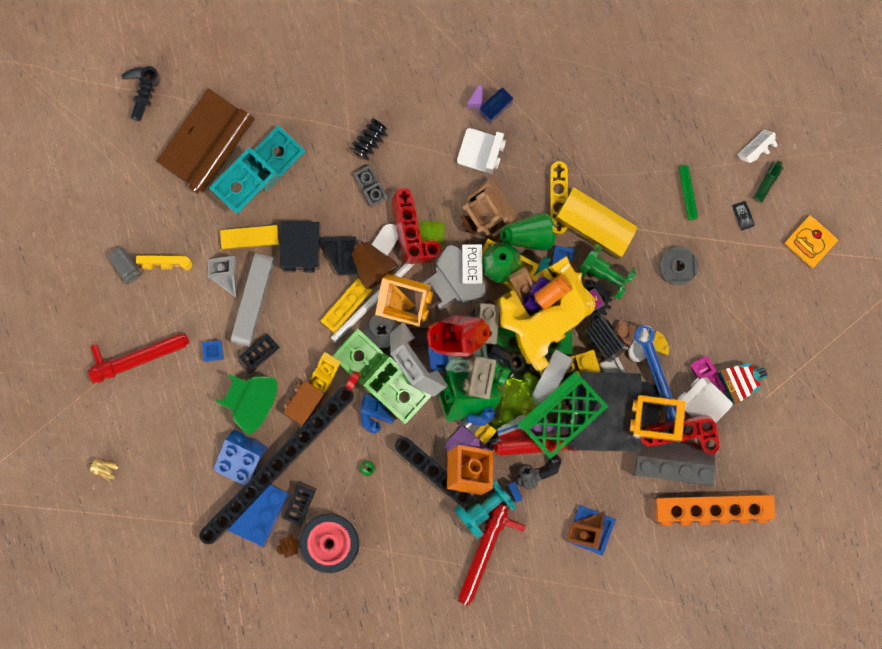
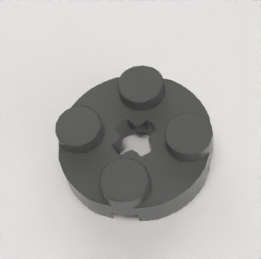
[659,247,698,286]

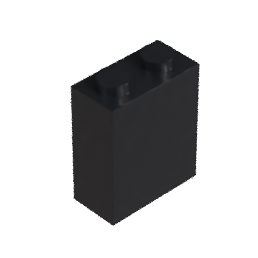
[280,221,321,273]

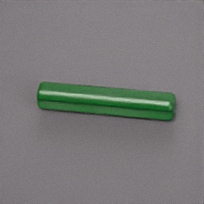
[678,165,698,221]

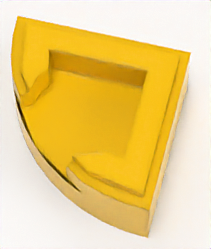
[653,331,669,356]

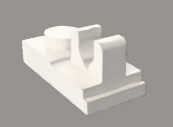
[737,129,777,163]

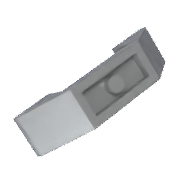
[390,323,448,397]

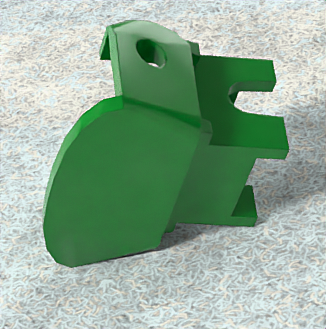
[216,374,278,435]

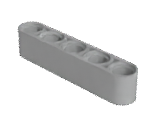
[231,253,275,347]

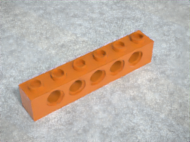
[655,495,775,526]

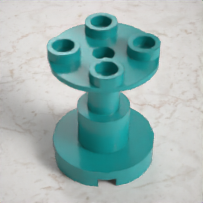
[453,478,516,539]

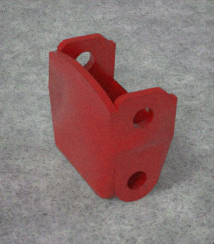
[427,315,490,356]

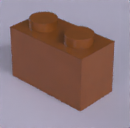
[283,381,325,426]

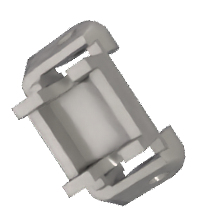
[423,245,485,311]

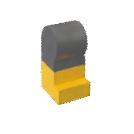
[459,417,496,444]

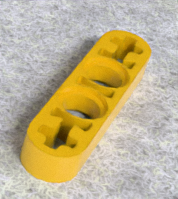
[550,161,568,236]

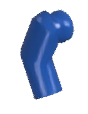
[466,407,495,426]
[360,412,381,434]

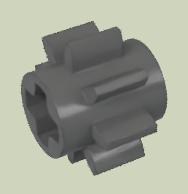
[516,465,541,489]

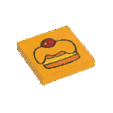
[784,215,838,269]

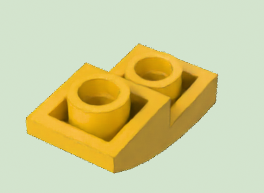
[309,352,341,393]

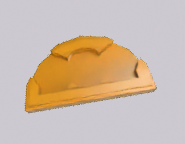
[389,284,415,311]

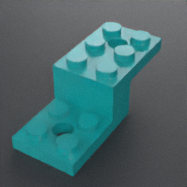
[209,125,306,215]

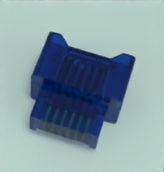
[479,87,513,124]

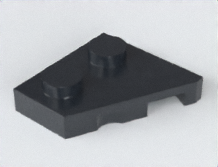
[320,236,358,276]

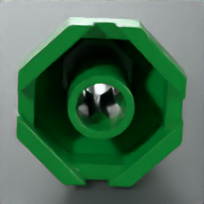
[482,242,522,284]

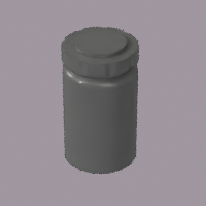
[108,247,142,284]

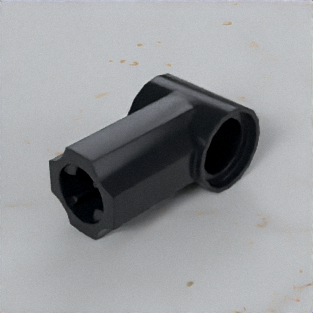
[487,343,526,374]

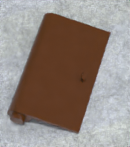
[156,88,255,194]

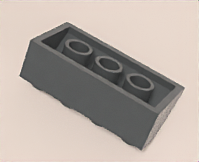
[633,439,716,486]

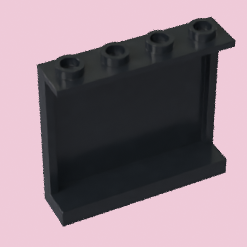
[565,371,641,452]

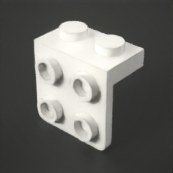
[457,128,506,174]
[677,377,733,429]

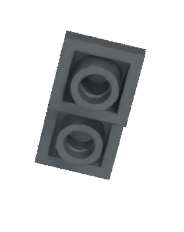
[353,165,388,207]

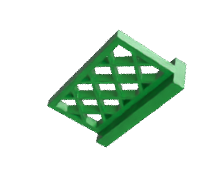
[518,371,609,459]

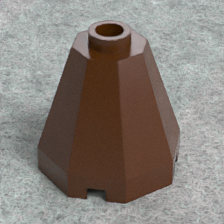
[352,241,399,290]

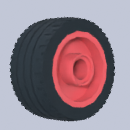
[300,514,359,573]

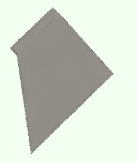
[207,256,238,298]

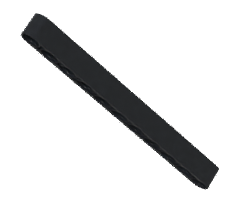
[199,386,355,545]

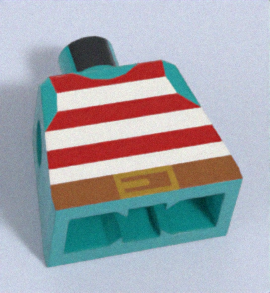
[718,363,768,405]

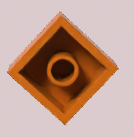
[447,445,493,495]

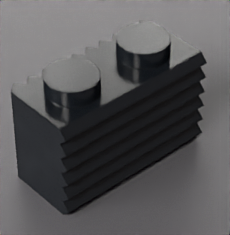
[584,316,628,362]

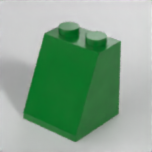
[438,371,502,422]

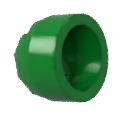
[359,461,375,476]

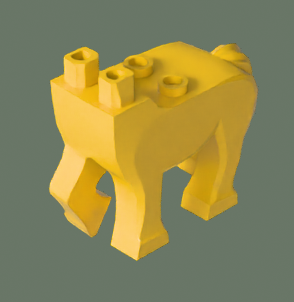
[497,257,596,371]

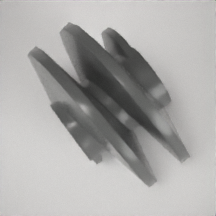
[365,315,398,349]

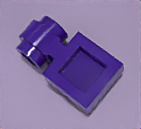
[523,276,551,313]

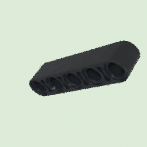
[395,437,472,505]

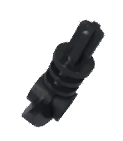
[122,66,161,121]

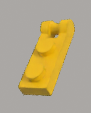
[136,256,193,270]

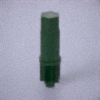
[753,160,783,203]

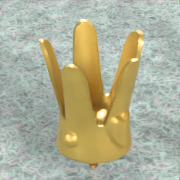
[88,458,119,482]

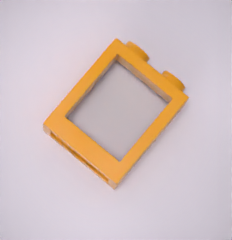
[375,274,433,327]
[630,395,686,442]

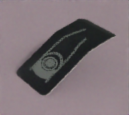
[732,201,755,230]

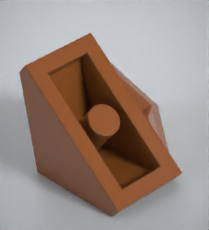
[566,511,605,549]

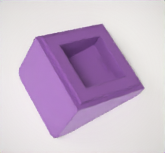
[467,85,483,108]

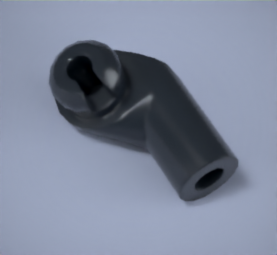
[539,454,561,480]

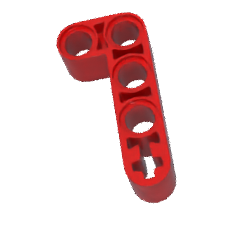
[392,188,441,264]
[641,415,720,454]

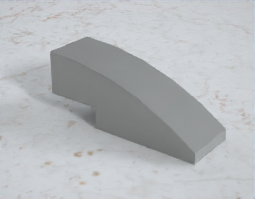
[530,350,574,406]

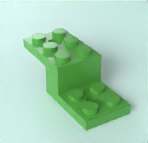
[332,328,431,424]

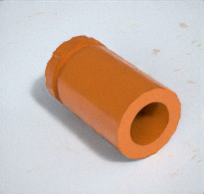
[534,274,573,309]

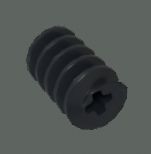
[349,118,388,161]

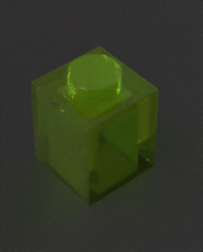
[419,220,445,245]

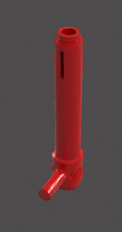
[87,333,190,384]
[494,435,578,456]
[458,504,526,606]

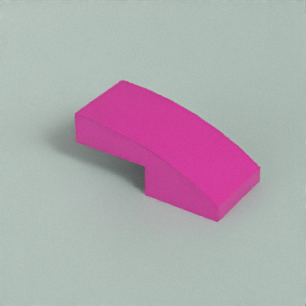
[690,356,727,393]

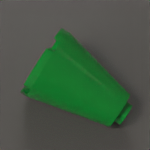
[500,213,556,251]

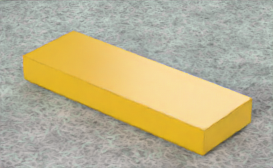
[220,225,279,250]
[320,278,372,334]

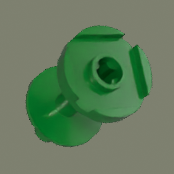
[580,243,637,300]

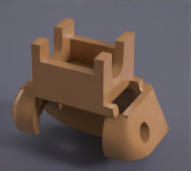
[462,177,521,241]

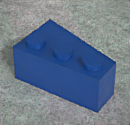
[227,485,290,547]

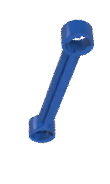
[634,325,687,434]

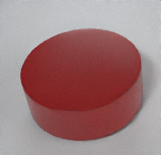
[345,371,361,391]

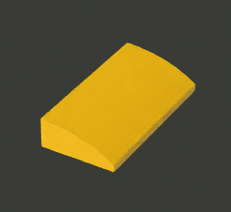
[554,187,638,259]

